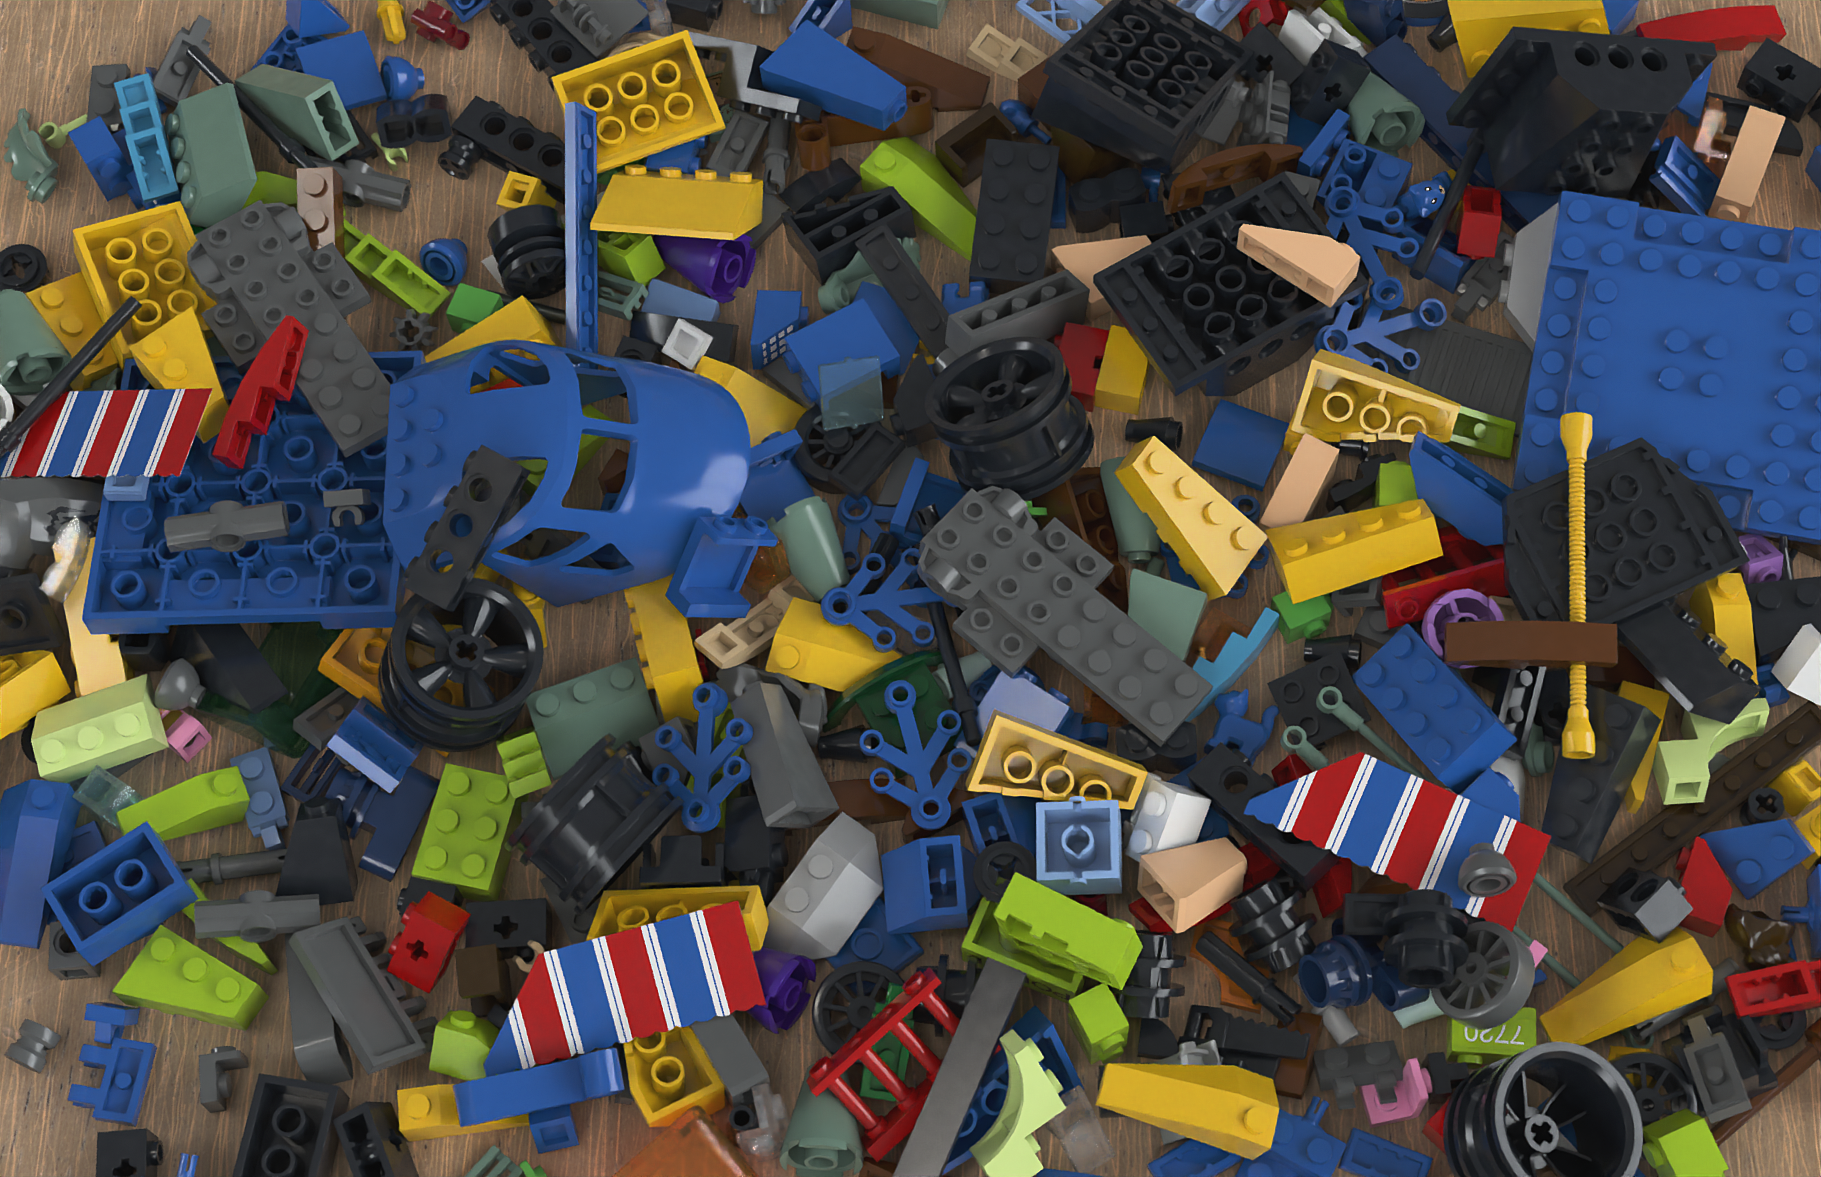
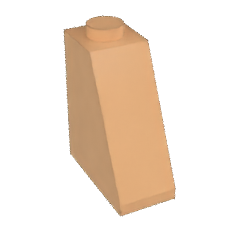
[1708,105,1786,223]
[1051,235,1152,322]
[1259,433,1340,549]
[1137,837,1247,933]

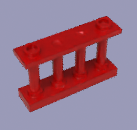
[1382,525,1509,629]
[806,967,1002,1162]

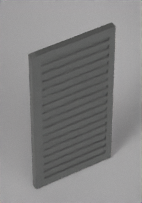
[1353,297,1533,438]

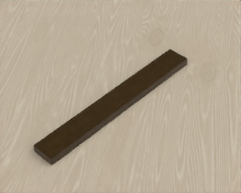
[1563,701,1821,918]

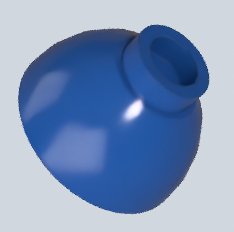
[380,56,425,102]
[419,238,468,286]

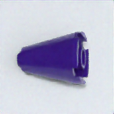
[653,234,756,304]
[746,947,817,1034]

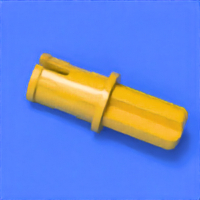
[376,0,406,45]

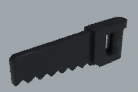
[1177,1005,1311,1060]

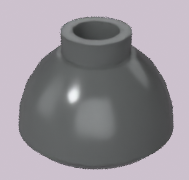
[154,658,207,711]
[1458,843,1517,897]

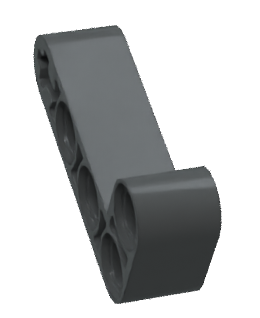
[285,933,353,1085]

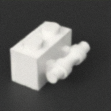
[1278,7,1368,67]
[1121,772,1212,862]

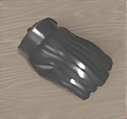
[707,663,828,748]

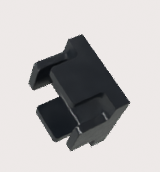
[639,835,727,889]
[1661,1005,1778,1118]

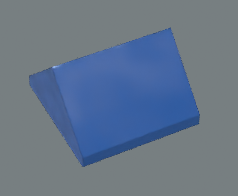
[1392,216,1477,294]

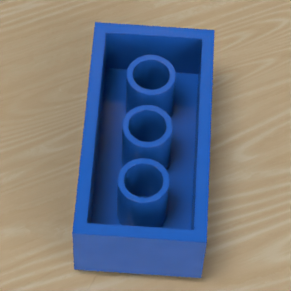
[1351,623,1518,795]

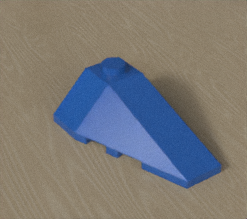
[0,779,82,949]

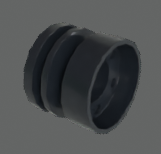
[487,204,566,300]

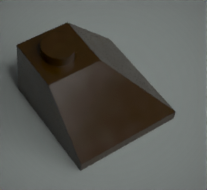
[1051,126,1131,184]

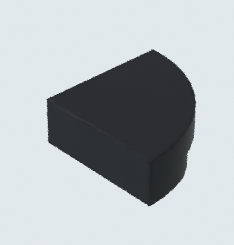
[1773,119,1803,157]
[1137,1018,1179,1060]

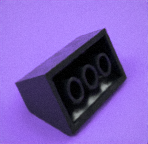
[1615,596,1761,724]

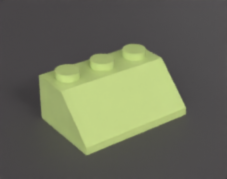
[31,674,169,783]

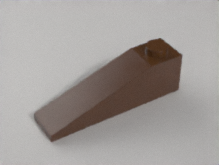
[846,26,990,112]
[1032,467,1129,613]

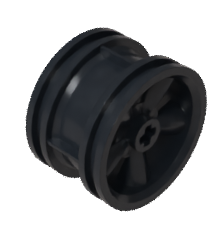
[925,337,1095,501]
[378,578,544,752]
[504,733,685,916]
[1443,1042,1643,1177]

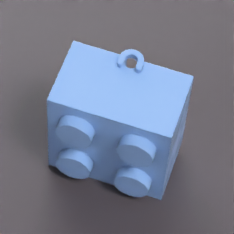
[1036,796,1123,895]

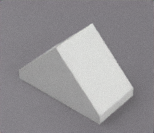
[1771,623,1821,706]

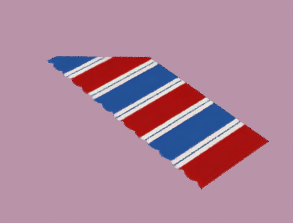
[0,388,213,478]
[1243,752,1551,932]
[483,900,766,1077]

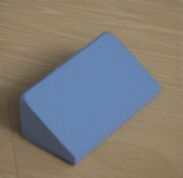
[641,278,721,322]

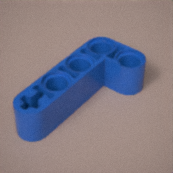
[453,1048,625,1127]

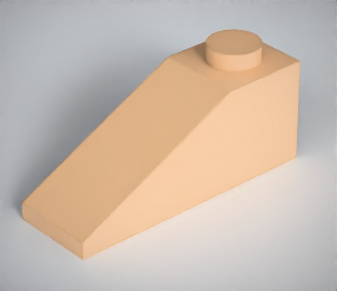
[1237,224,1360,308]

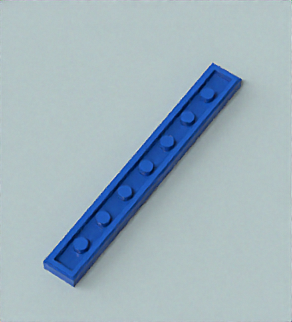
[565,101,598,370]

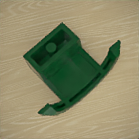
[822,650,962,779]

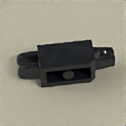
[724,775,789,908]

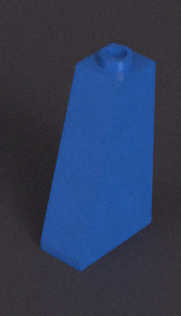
[760,20,908,131]

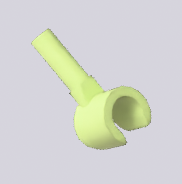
[38,114,87,149]
[371,132,408,171]

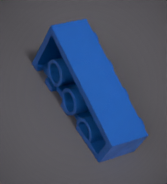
[942,1005,1085,1175]

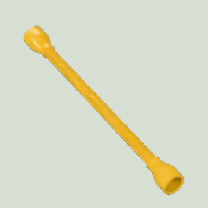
[1560,412,1595,759]

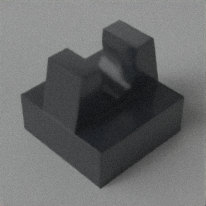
[1421,1052,1469,1104]

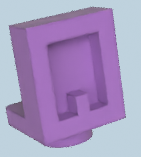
[1737,533,1784,584]

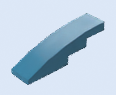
[114,73,180,203]
[1185,607,1280,722]

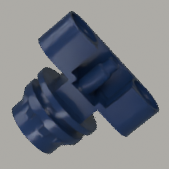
[325,766,440,882]
[1298,917,1430,1012]

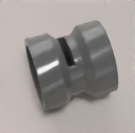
[4,1018,61,1074]

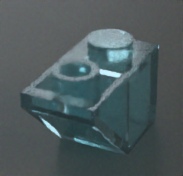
[72,765,145,834]

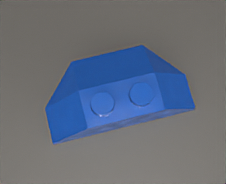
[1409,431,1515,546]

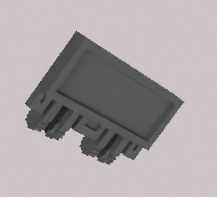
[289,916,439,1075]

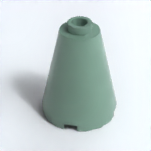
[1344,72,1425,157]
[0,289,72,396]
[1100,456,1162,564]
[766,496,851,606]
[779,1060,863,1177]

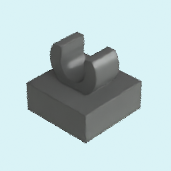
[323,489,371,527]

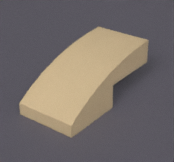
[966,24,1048,82]

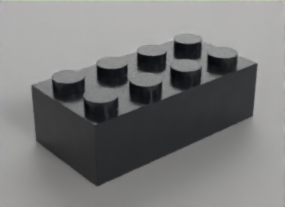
[969,138,1060,295]
[232,1073,350,1177]

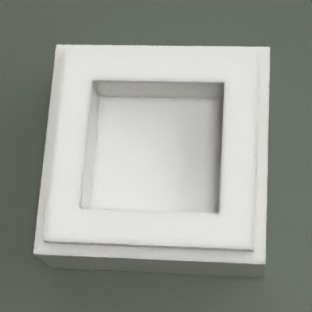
[661,319,713,370]

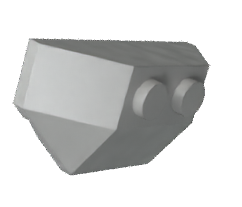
[1498,203,1558,352]
[762,812,884,960]

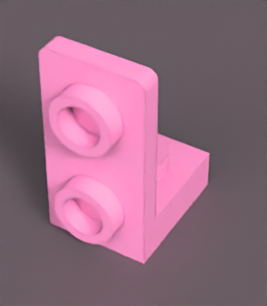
[1359,1058,1432,1128]

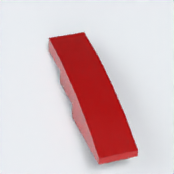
[1635,5,1787,51]
[212,315,309,470]
[1724,960,1821,1018]

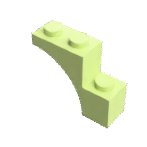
[1652,698,1770,805]
[969,1029,1066,1177]

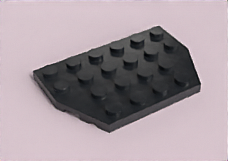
[1502,437,1750,624]

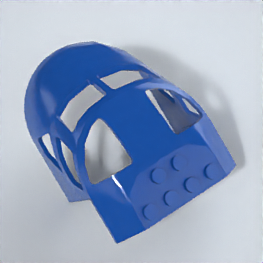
[383,340,751,608]

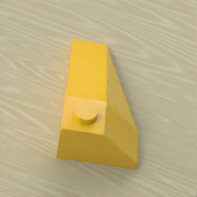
[1539,926,1713,1046]
[623,1026,725,1127]
[1095,1063,1280,1160]

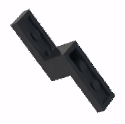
[680,30,822,124]
[1471,595,1546,761]

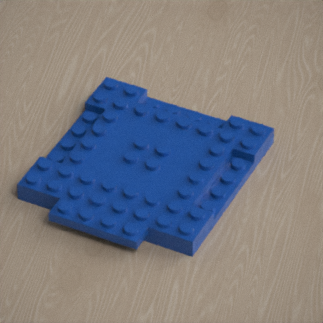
[1510,191,1821,545]
[82,350,426,635]

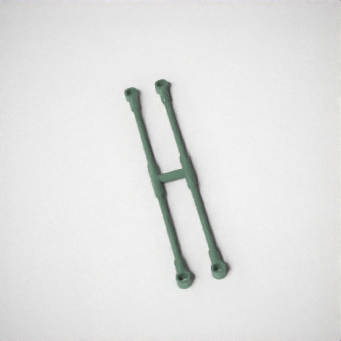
[1280,686,1654,1049]

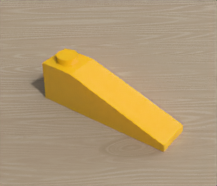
[1291,349,1461,442]
[765,597,903,692]

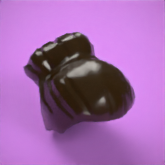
[1724,903,1796,971]

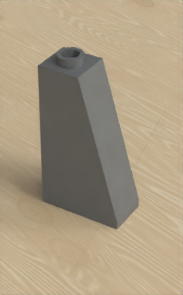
[730,681,840,828]
[689,1014,771,1110]

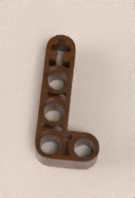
[794,86,934,171]

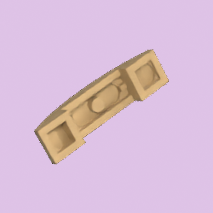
[693,574,818,669]

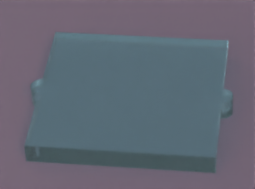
[818,355,884,430]

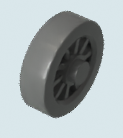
[1431,921,1535,1030]

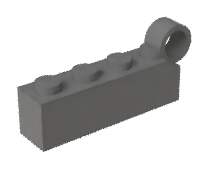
[932,269,1090,377]

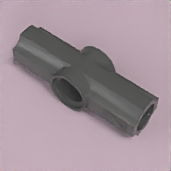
[307,155,411,212]
[164,501,290,552]
[194,890,320,942]

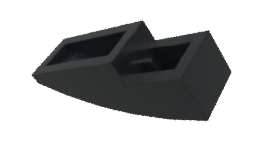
[629,311,739,362]

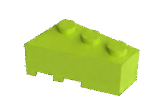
[993,872,1143,990]
[112,924,269,1031]
[1642,1108,1729,1177]

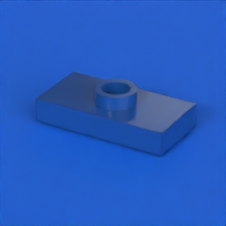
[1338,1127,1433,1177]
[1147,1139,1241,1177]

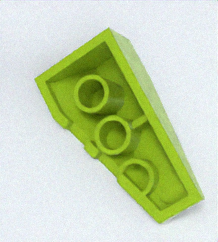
[860,136,977,262]

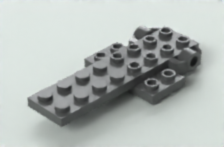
[187,200,390,458]
[917,486,1213,747]

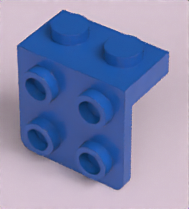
[1261,105,1351,179]
[738,429,816,522]

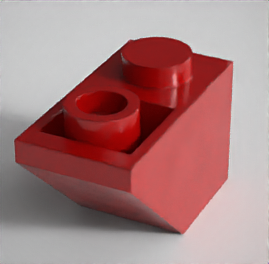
[1674,836,1733,938]

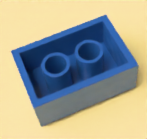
[40,821,199,966]

